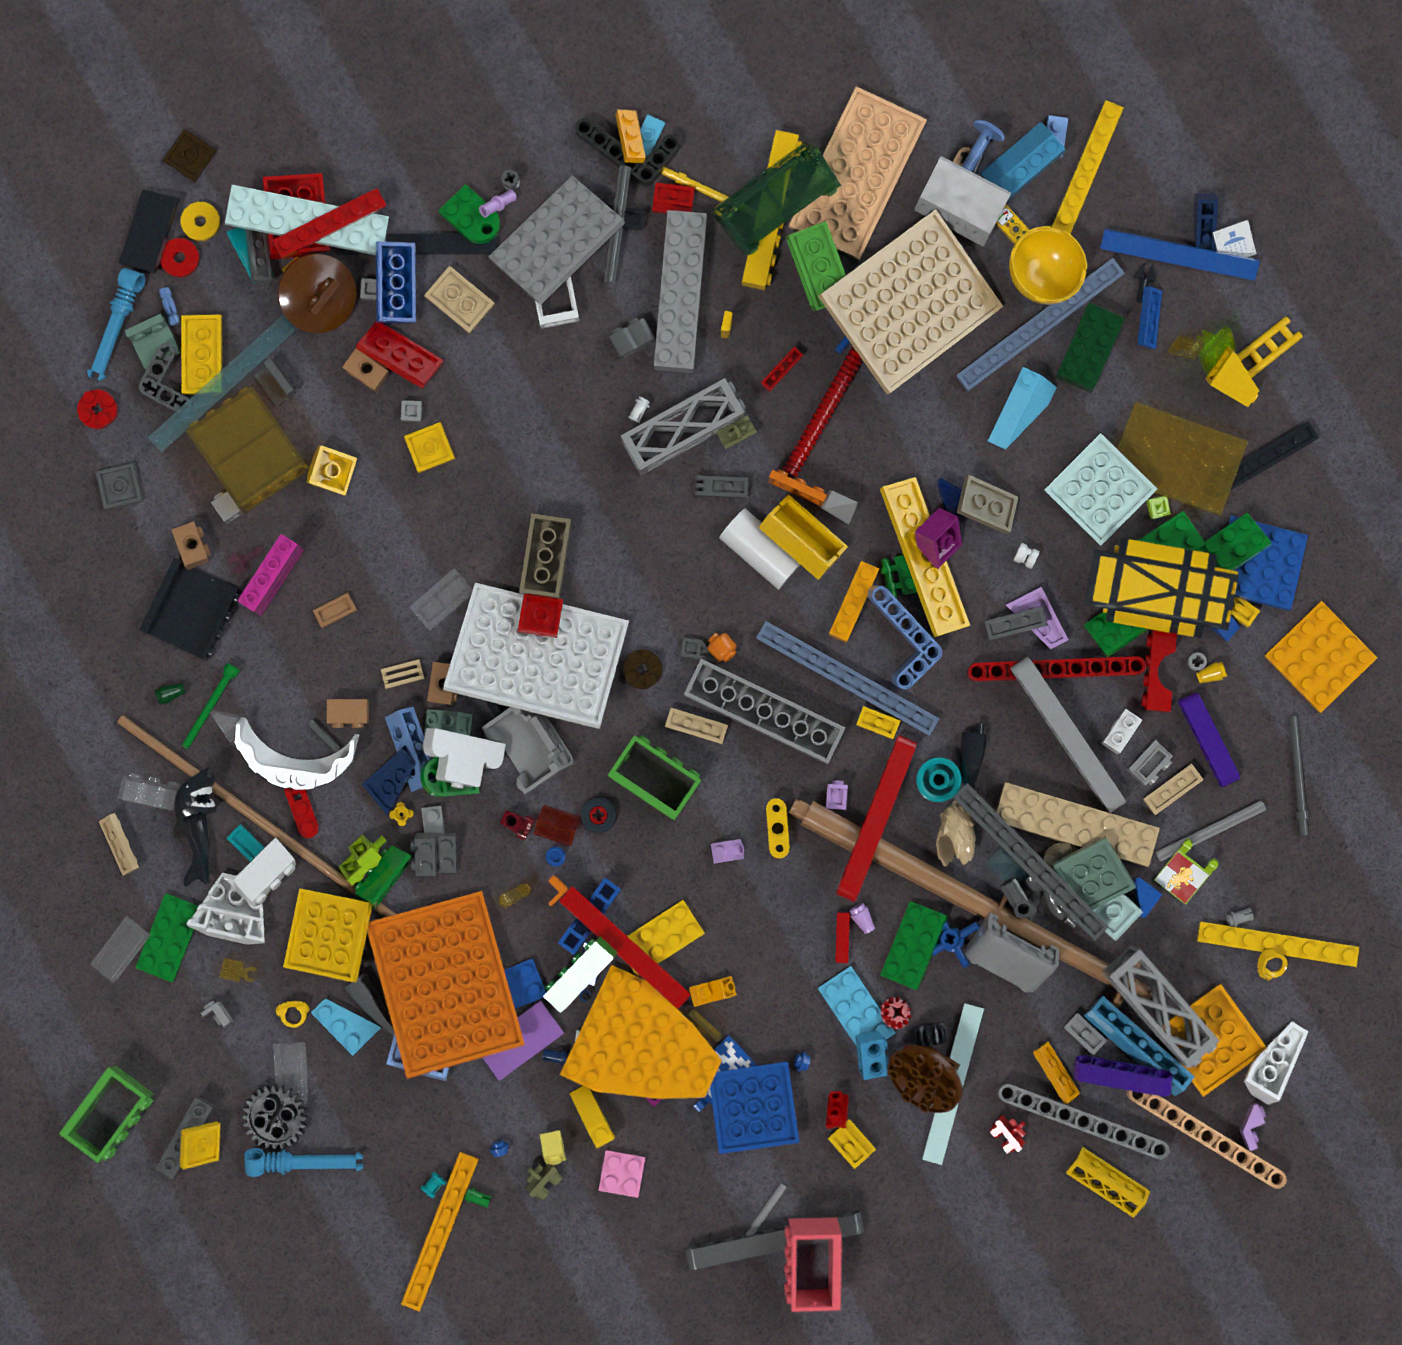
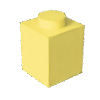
[540,1130,566,1165]

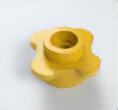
[389,802,413,826]

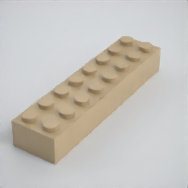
[995,782,1160,867]

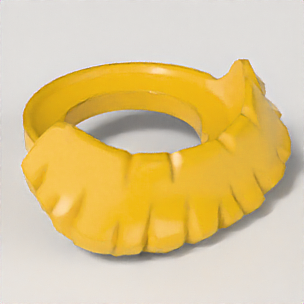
[1257,949,1288,981]
[275,1001,310,1028]

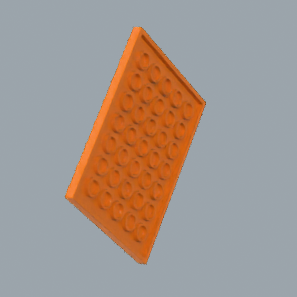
[367,891,525,1079]

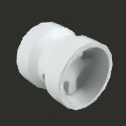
[1013,543,1040,569]

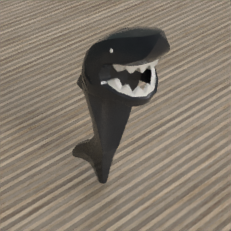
[173,768,217,887]

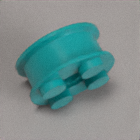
[916,758,961,802]

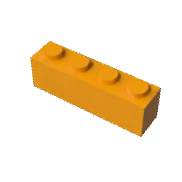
[828,561,879,643]

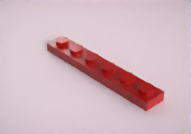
[272,188,387,259]

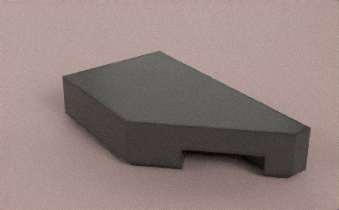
[680,637,716,662]

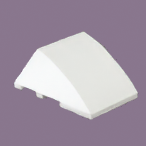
[186,873,265,944]

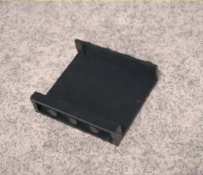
[139,558,241,661]

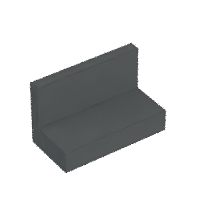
[254,359,296,407]

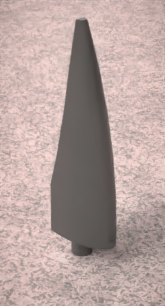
[344,972,395,1036]

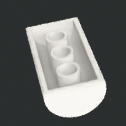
[719,508,800,590]

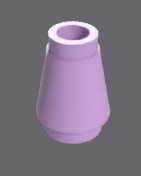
[849,903,875,934]

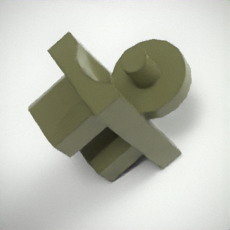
[716,415,757,450]
[525,1164,562,1200]

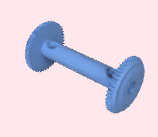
[961,120,1004,172]

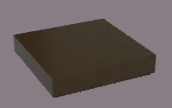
[162,129,217,183]

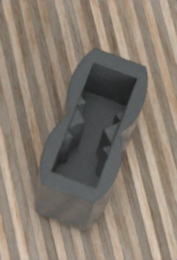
[609,318,655,360]

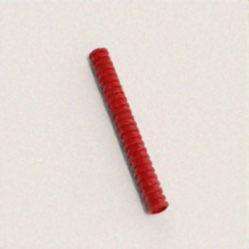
[782,346,863,478]

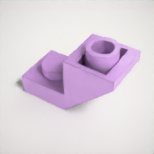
[1240,1103,1266,1151]

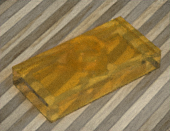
[1168,335,1205,360]
[688,1009,722,1042]

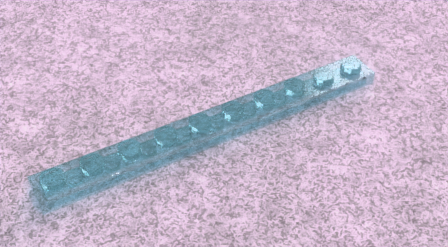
[148,315,298,453]

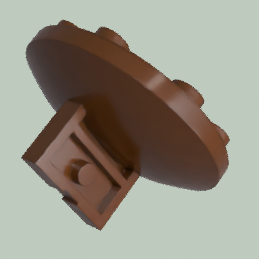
[277,254,356,334]
[888,1045,963,1113]

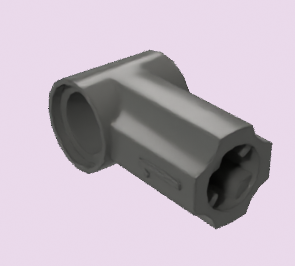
[1000,877,1033,919]

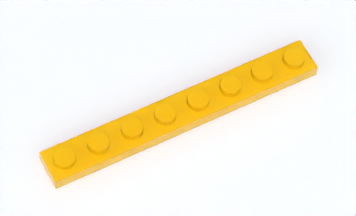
[1052,100,1124,234]
[1197,922,1359,967]

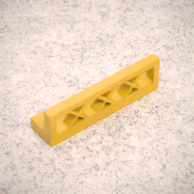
[1066,1147,1150,1218]

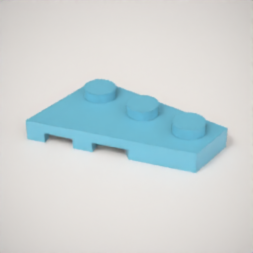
[311,998,382,1056]

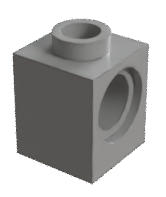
[211,492,243,524]

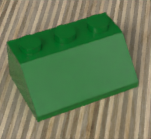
[355,845,411,910]

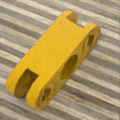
[766,798,790,859]

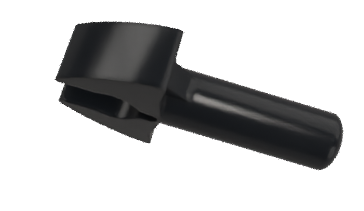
[1133,265,1156,303]

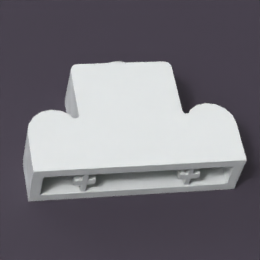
[423,728,506,789]

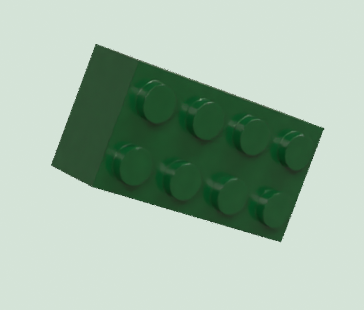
[1055,302,1125,393]

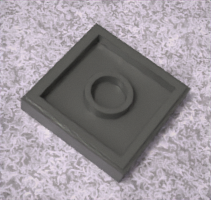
[95,463,143,510]

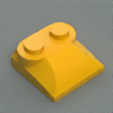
[307,445,357,496]

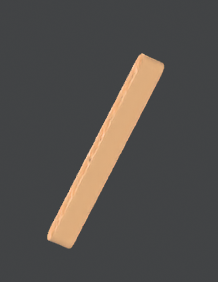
[1127,1090,1286,1188]

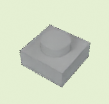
[360,278,376,300]
[401,401,422,422]

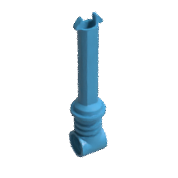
[87,268,145,381]
[244,1148,363,1177]

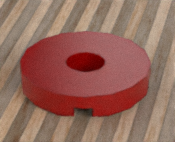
[160,238,200,278]

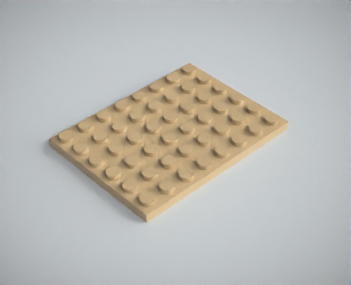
[818,209,1003,395]

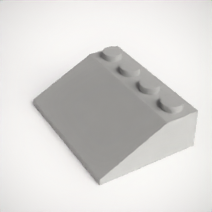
[914,156,1011,247]

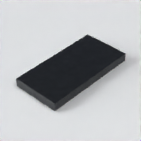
[119,189,180,274]

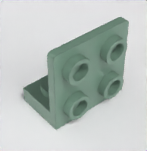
[124,314,181,370]
[424,710,472,738]

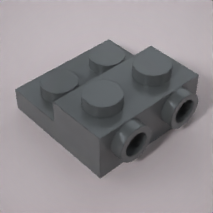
[411,833,457,876]

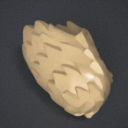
[936,800,976,867]

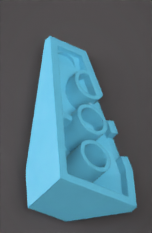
[988,367,1057,450]

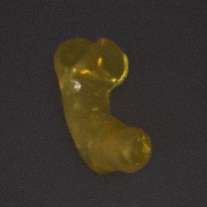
[498,884,531,908]

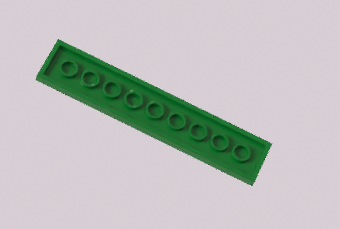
[1084,512,1272,658]

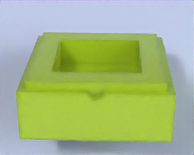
[1146,495,1171,519]

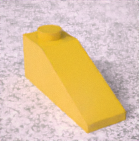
[569,1086,615,1148]

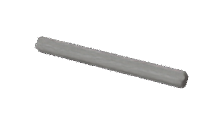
[1156,801,1266,861]

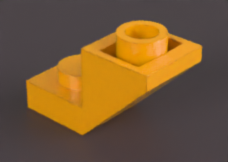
[689,976,737,1007]

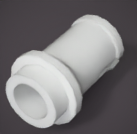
[628,396,650,423]

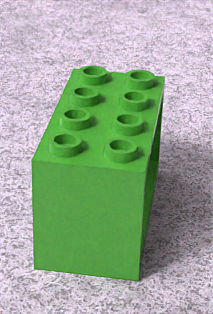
[785,221,846,311]
[608,735,701,821]
[59,1066,154,1163]

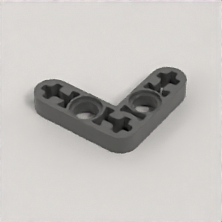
[139,343,193,414]

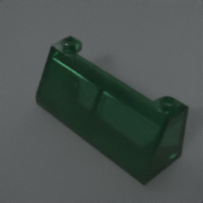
[710,142,841,255]

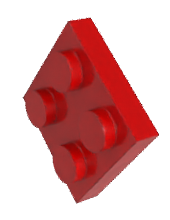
[518,593,563,638]

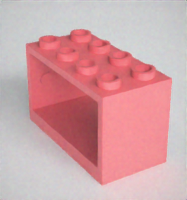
[784,1217,841,1312]

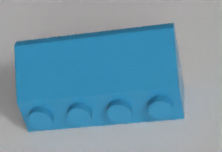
[980,122,1066,202]

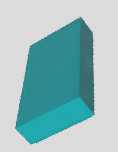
[226,824,265,862]

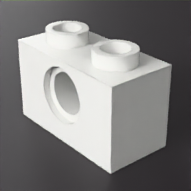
[1101,709,1142,754]

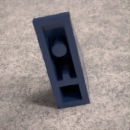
[1194,193,1218,251]

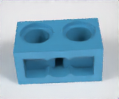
[855,1031,889,1080]

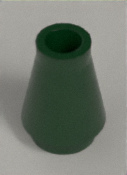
[154,682,186,705]

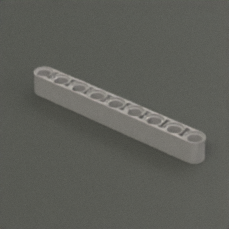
[1010,657,1126,813]
[997,1083,1169,1159]

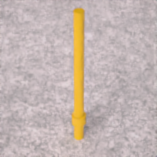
[662,167,758,218]

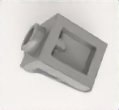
[201,1001,233,1027]

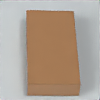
[313,593,357,628]

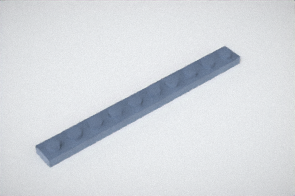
[956,258,1125,392]
[756,621,939,736]

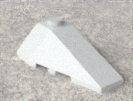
[1244,1022,1308,1104]

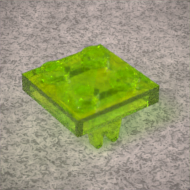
[1196,326,1236,374]

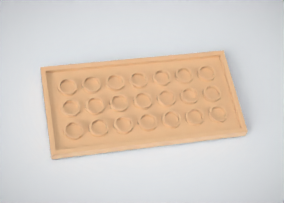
[789,87,927,261]

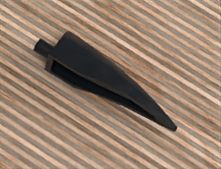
[961,723,987,790]

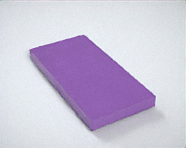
[483,1001,564,1081]

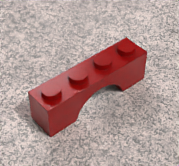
[1141,630,1177,713]

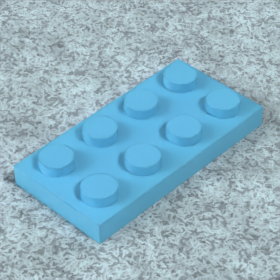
[818,966,895,1048]

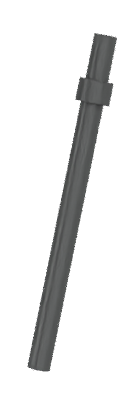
[1289,716,1309,836]

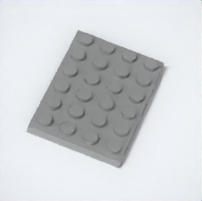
[489,175,625,305]

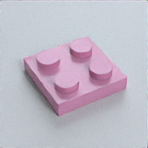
[598,1150,645,1198]

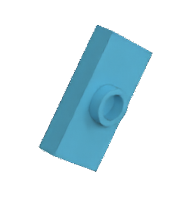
[640,114,665,158]

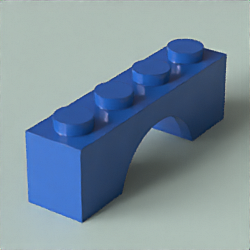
[558,878,622,955]

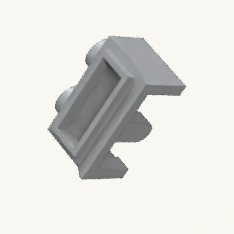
[1126,740,1173,786]

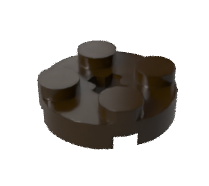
[623,649,663,690]

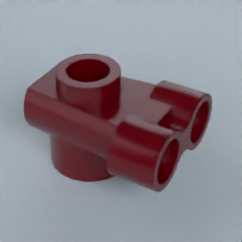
[500,810,535,841]

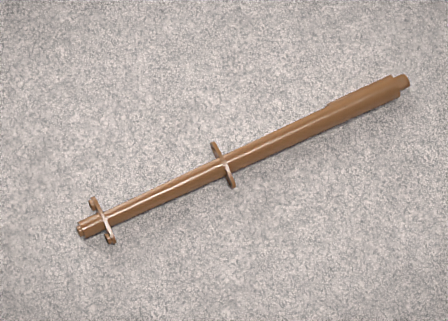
[789,799,1152,1009]

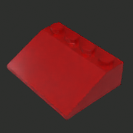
[262,173,330,260]

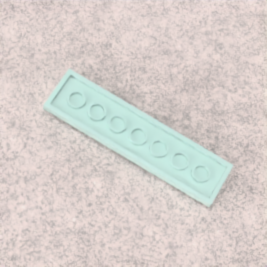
[225,185,389,255]

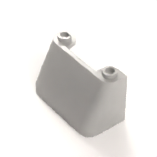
[482,707,573,795]
[965,912,1060,993]

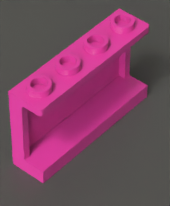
[238,534,304,616]

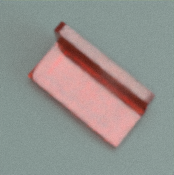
[534,805,581,846]

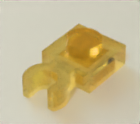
[219,958,257,982]

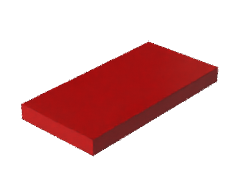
[356,322,444,389]

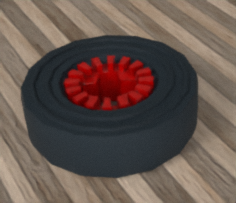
[581,798,616,833]

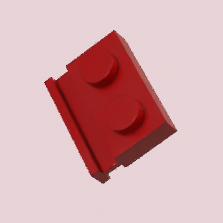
[652,183,695,214]

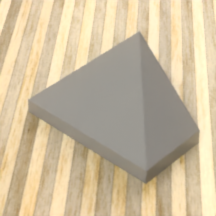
[821,490,858,524]

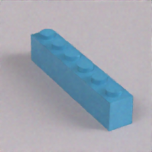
[1083,996,1195,1096]

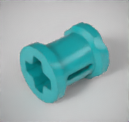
[420,1171,447,1198]

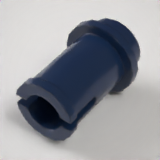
[542,1049,569,1066]

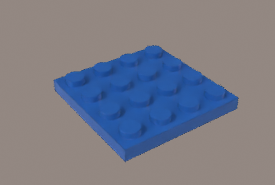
[1227,515,1308,611]
[710,1062,799,1154]

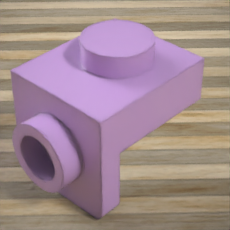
[826,781,848,810]
[711,839,744,864]

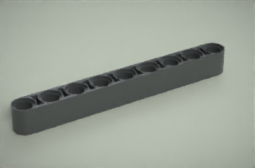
[685,1210,865,1270]

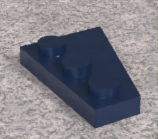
[362,749,416,815]

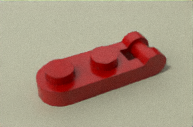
[284,787,319,838]

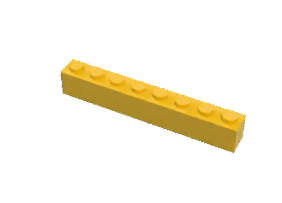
[742,130,802,290]

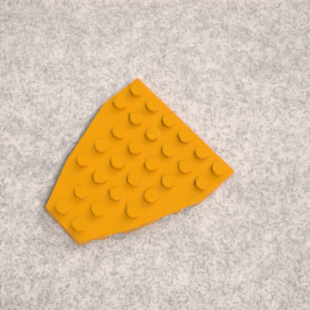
[560,965,722,1099]

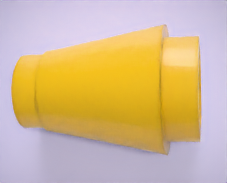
[1196,661,1227,684]

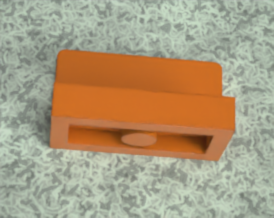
[548,875,569,907]

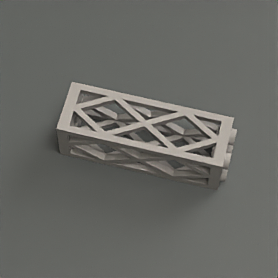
[621,378,746,476]
[1101,946,1219,1068]

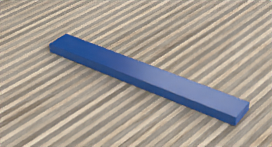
[1100,228,1260,281]

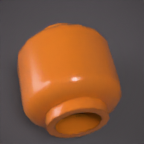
[707,633,737,663]

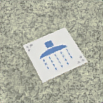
[1213,220,1256,257]

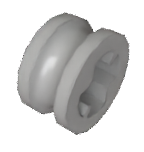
[1188,652,1207,671]

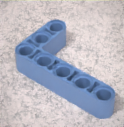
[867,585,942,689]

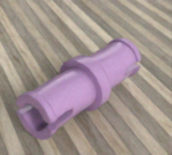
[479,189,517,217]

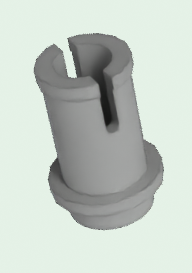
[1226,908,1254,927]

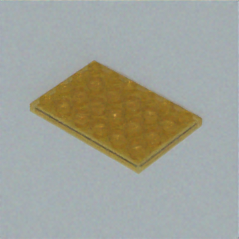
[1118,402,1248,516]

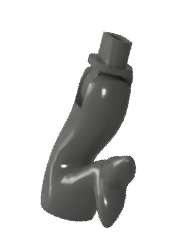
[1019,876,1078,928]

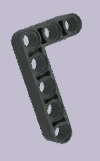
[575,118,679,187]

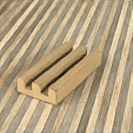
[381,659,424,689]

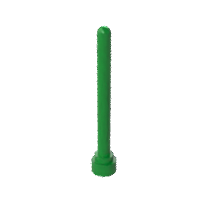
[182,663,240,749]

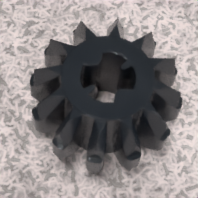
[913,1022,947,1047]

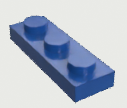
[1138,286,1162,349]

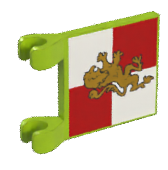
[1154,838,1219,904]

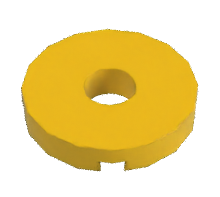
[181,202,221,241]

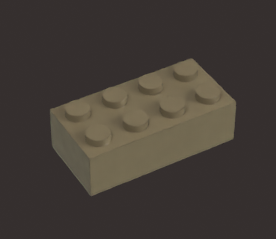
[519,513,572,599]

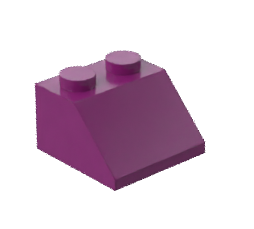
[915,508,962,569]

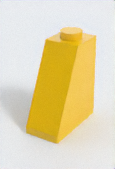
[1205,346,1259,407]

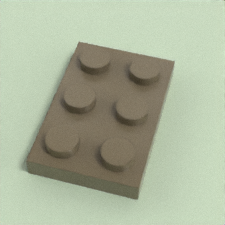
[957,475,1018,534]

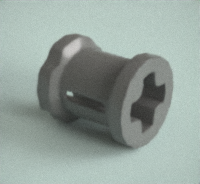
[501,169,520,191]

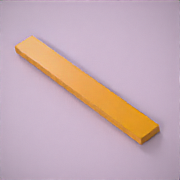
[401,1152,479,1312]

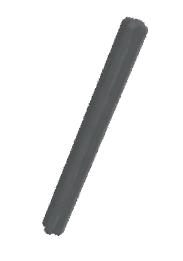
[604,165,631,284]

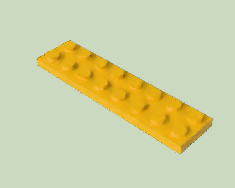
[880,477,970,638]

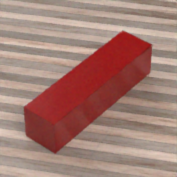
[761,347,803,392]
[835,912,850,963]

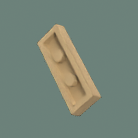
[665,708,728,744]
[1143,764,1203,815]
[99,813,139,876]

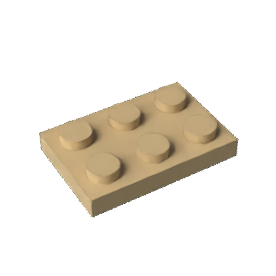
[424,266,495,334]

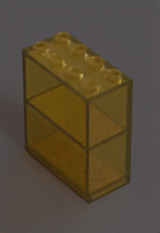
[186,386,309,514]

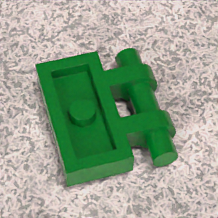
[880,555,918,598]

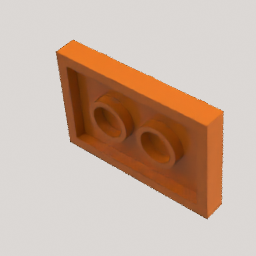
[768,469,827,507]

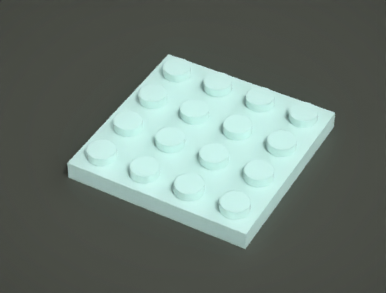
[1045,433,1157,545]

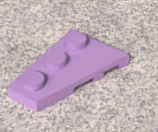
[1006,587,1068,649]

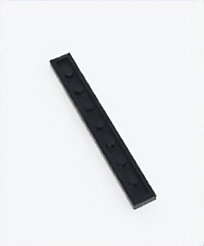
[339,234,497,255]

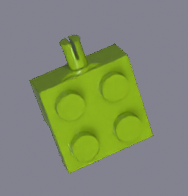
[338,834,387,886]

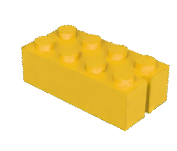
[759,494,848,580]

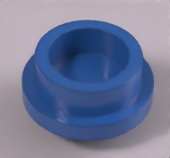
[546,847,566,867]
[794,1051,810,1071]
[489,1140,509,1157]

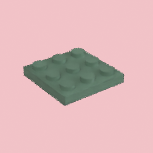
[1053,836,1136,910]

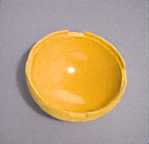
[1009,226,1087,305]

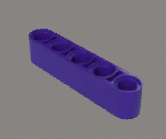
[1178,692,1240,788]
[1074,1055,1173,1097]

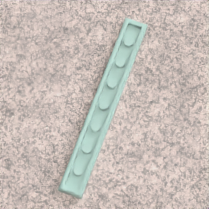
[922,1003,984,1165]

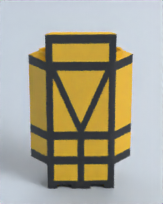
[1084,538,1239,638]

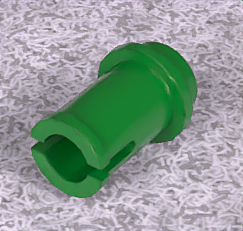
[464,1188,491,1208]

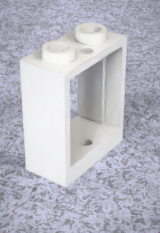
[535,276,579,329]

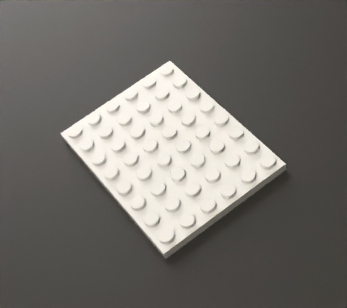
[444,583,629,729]

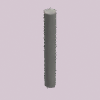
[307,719,355,766]

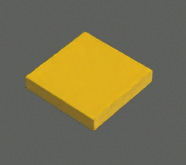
[404,422,455,473]
[180,1121,221,1169]

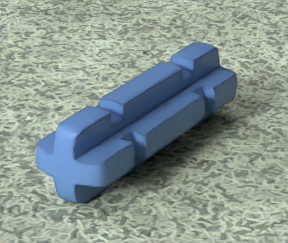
[159,287,180,326]

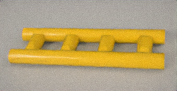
[1237,316,1303,378]

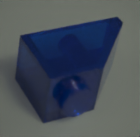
[937,478,962,517]

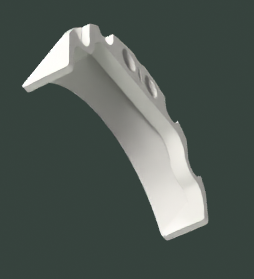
[235,717,359,789]

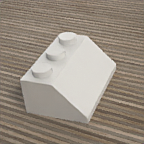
[233,838,296,907]

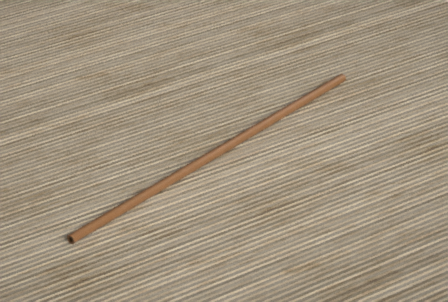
[117,715,396,918]

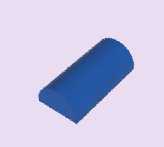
[376,241,416,324]

